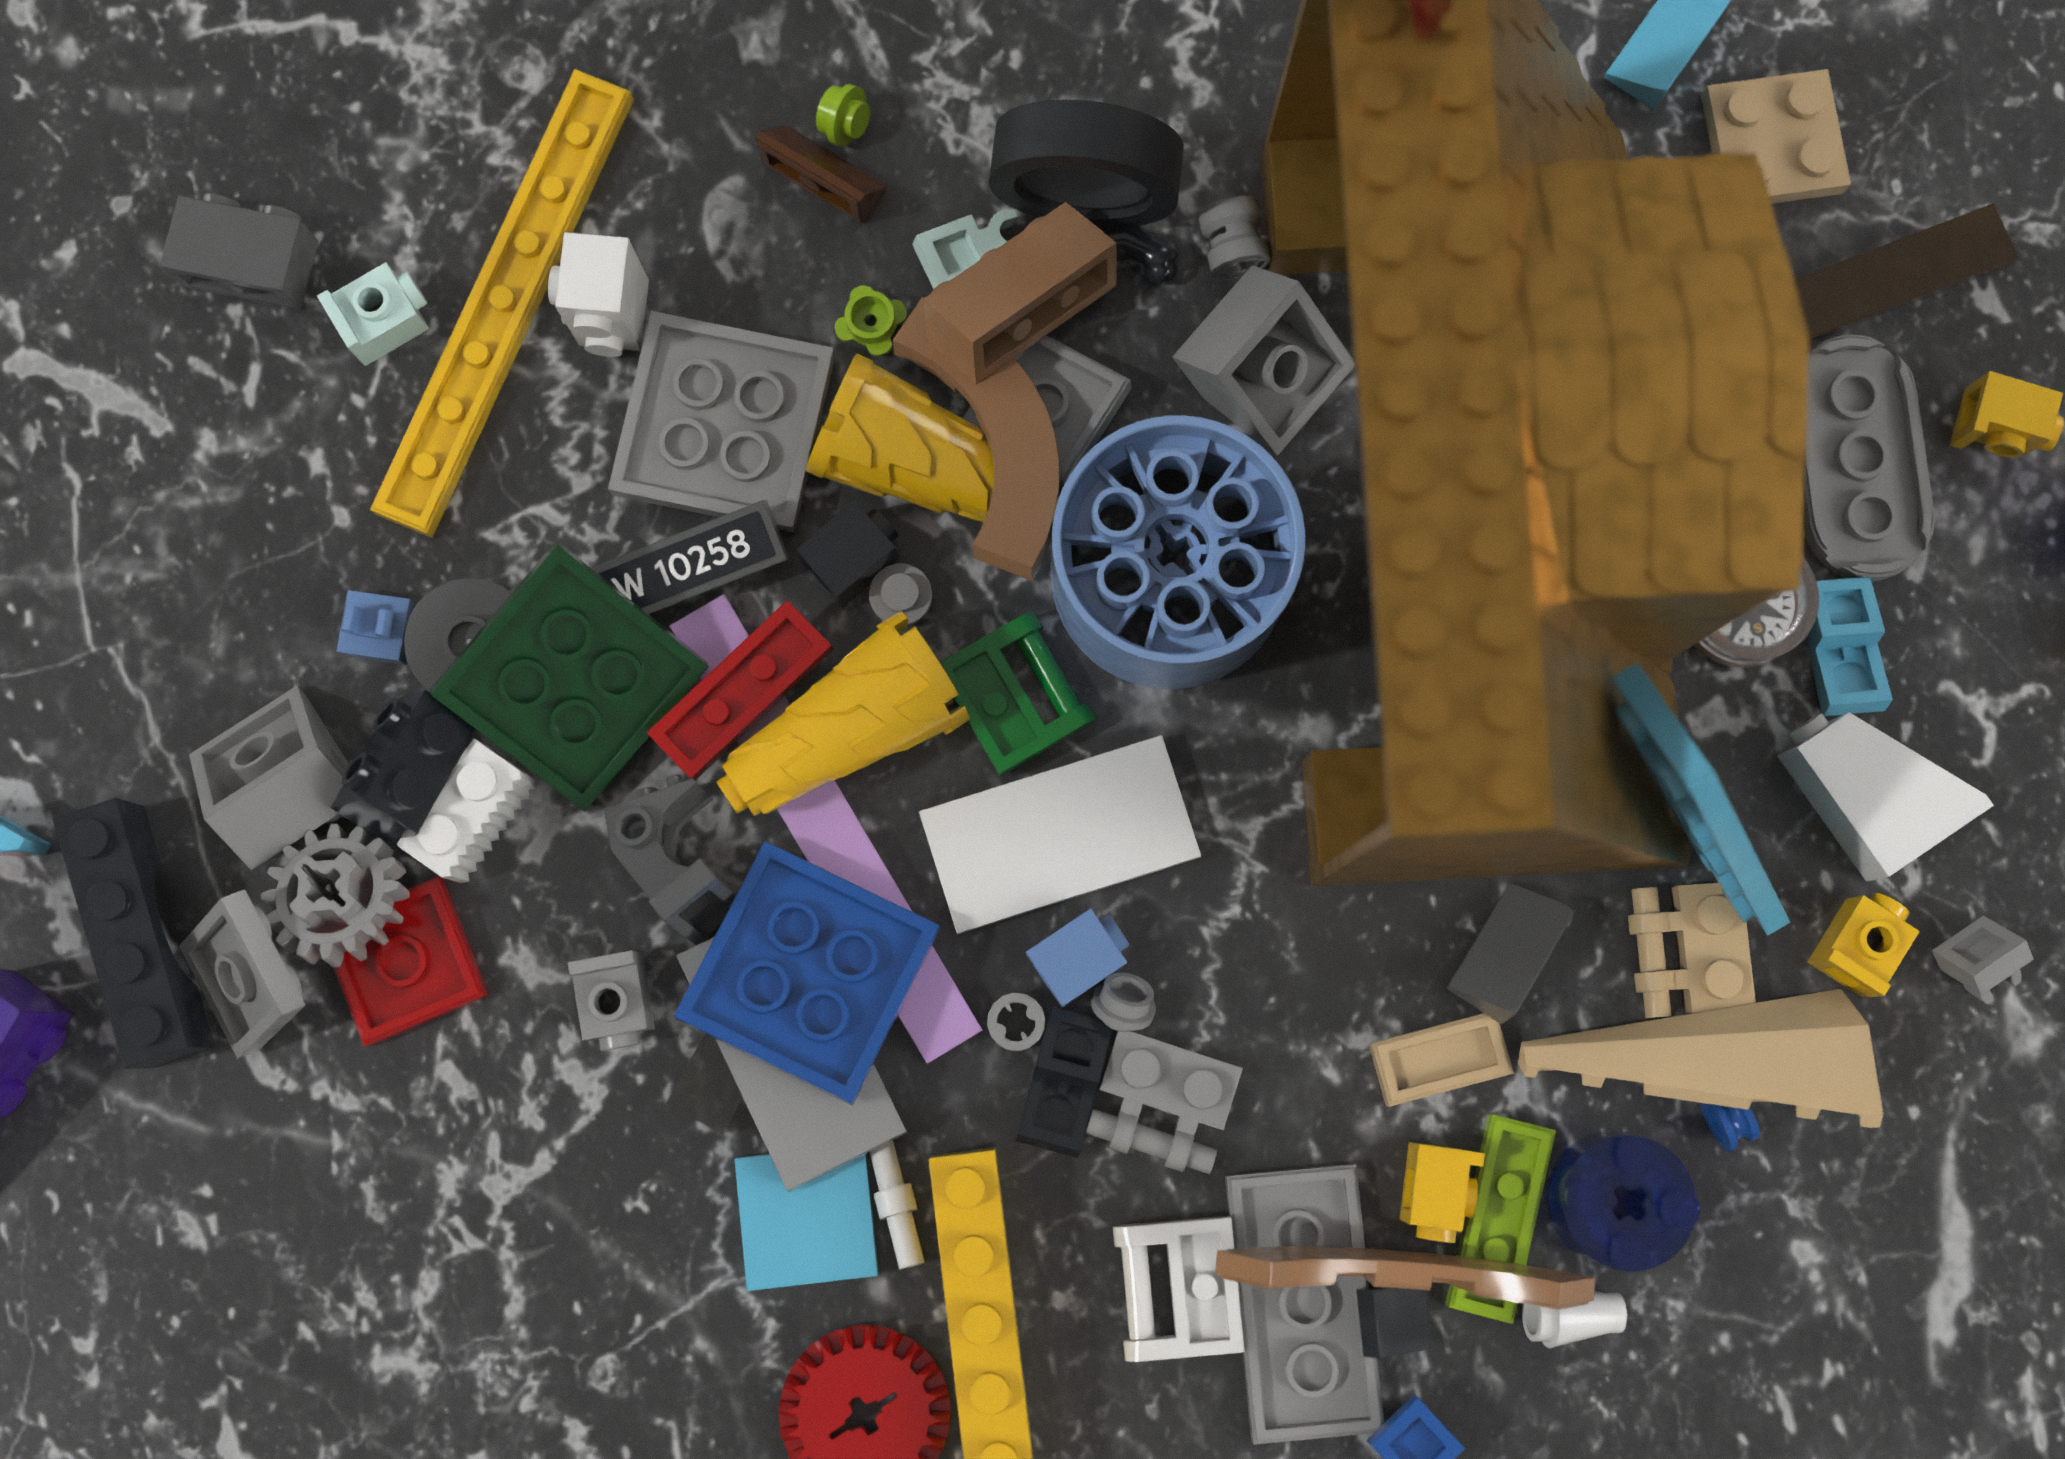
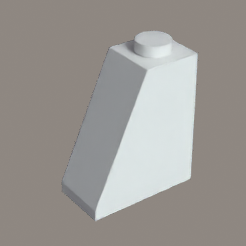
[1777,712,1994,882]

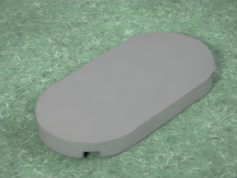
[1802,335,1935,582]

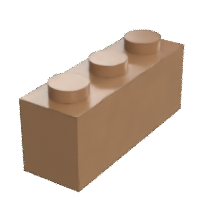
[923,202,1117,384]

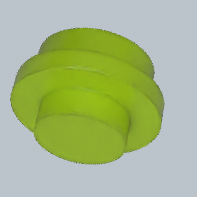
[816,84,870,147]

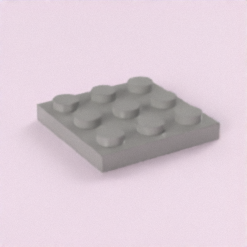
[608,311,835,533]

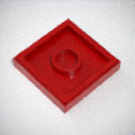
[333,877,489,1046]

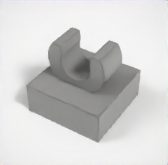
[1932,915,2034,1004]

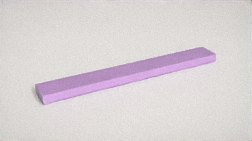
[670,594,983,1064]

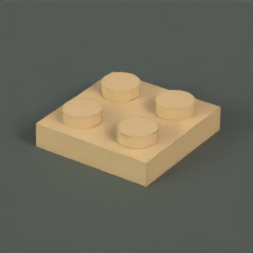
[1701,69,1851,204]

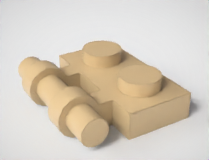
[1628,883,1756,1018]

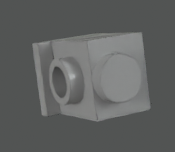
[568,950,655,1051]

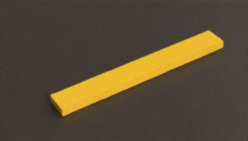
[370,69,634,538]

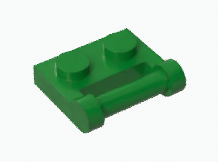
[940,611,1098,777]

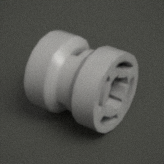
[1197,196,1271,279]

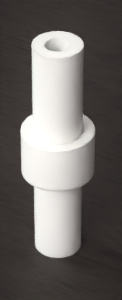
[869,1140,925,1270]

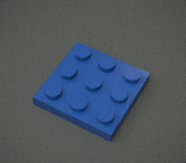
[674,841,940,1106]

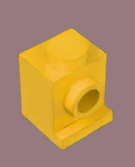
[1949,371,2064,458]
[1807,893,1920,998]
[1399,1142,1485,1243]

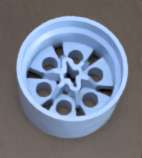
[1051,415,1305,689]

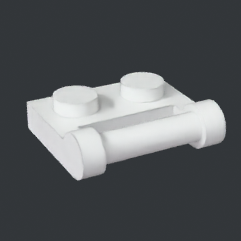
[1113,1216,1245,1362]

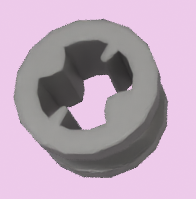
[987,993,1045,1051]

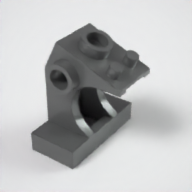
[604,774,737,946]

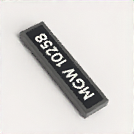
[591,500,790,614]

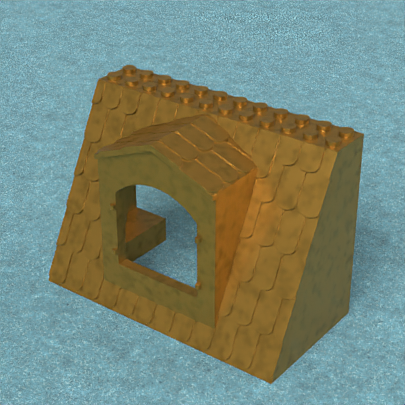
[1261,0,1809,886]

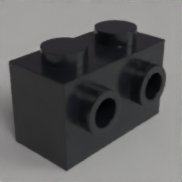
[330,690,475,842]

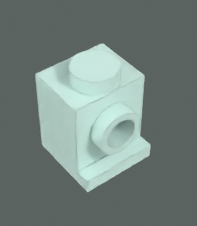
[317,262,429,366]

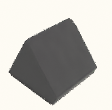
[1446,883,1575,1024]

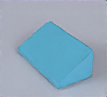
[1604,0,1731,110]

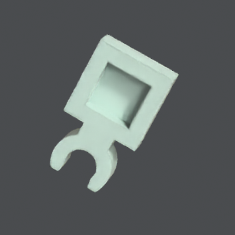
[912,209,1018,289]

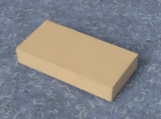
[1368,1013,1514,1107]

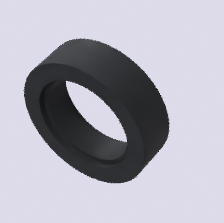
[989,99,1184,228]

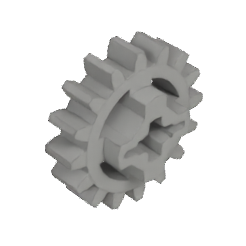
[261,824,410,967]

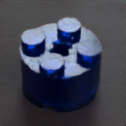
[1547,1133,1700,1272]

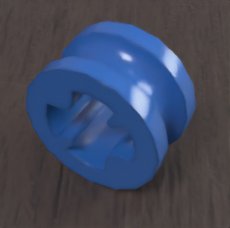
[1700,1103,1760,1152]

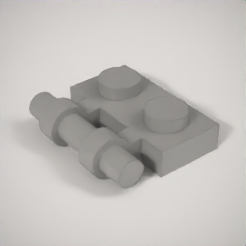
[1085,1031,1243,1174]

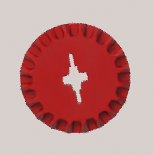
[778,1324,951,1459]

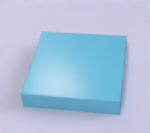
[734,1153,879,1291]

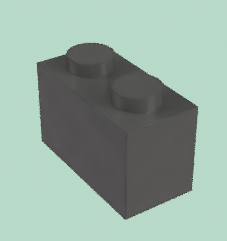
[160,193,319,310]

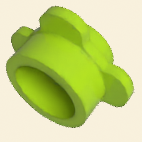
[835,285,907,357]

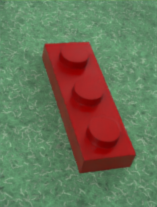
[647,600,834,781]

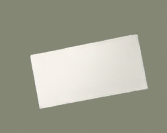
[919,735,1201,935]

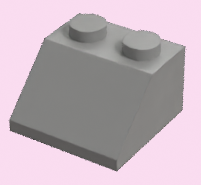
[1172,265,1355,456]
[189,685,349,870]

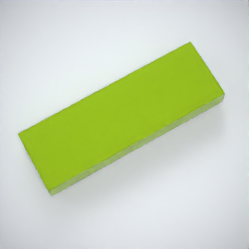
[1445,1114,1556,1324]

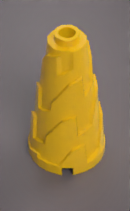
[805,353,994,522]
[716,611,970,816]

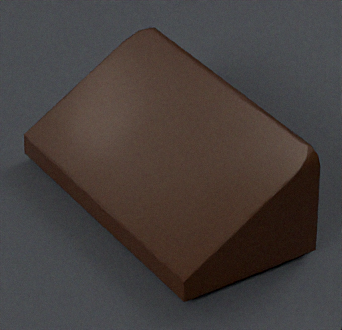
[756,126,886,223]

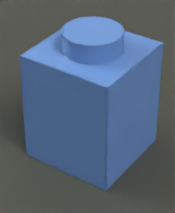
[1026,908,1130,1008]

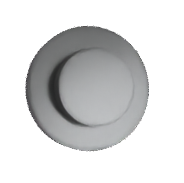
[869,563,932,626]
[1091,972,1156,1032]

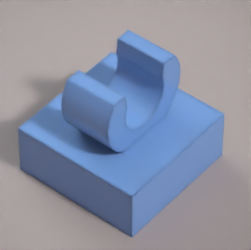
[336,590,416,665]

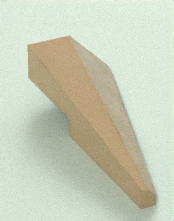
[1518,989,1883,1128]

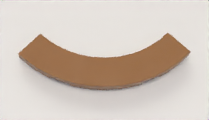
[893,297,1060,581]
[1215,1246,1595,1310]

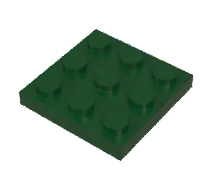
[430,540,709,812]

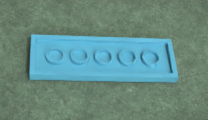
[1612,662,1790,936]

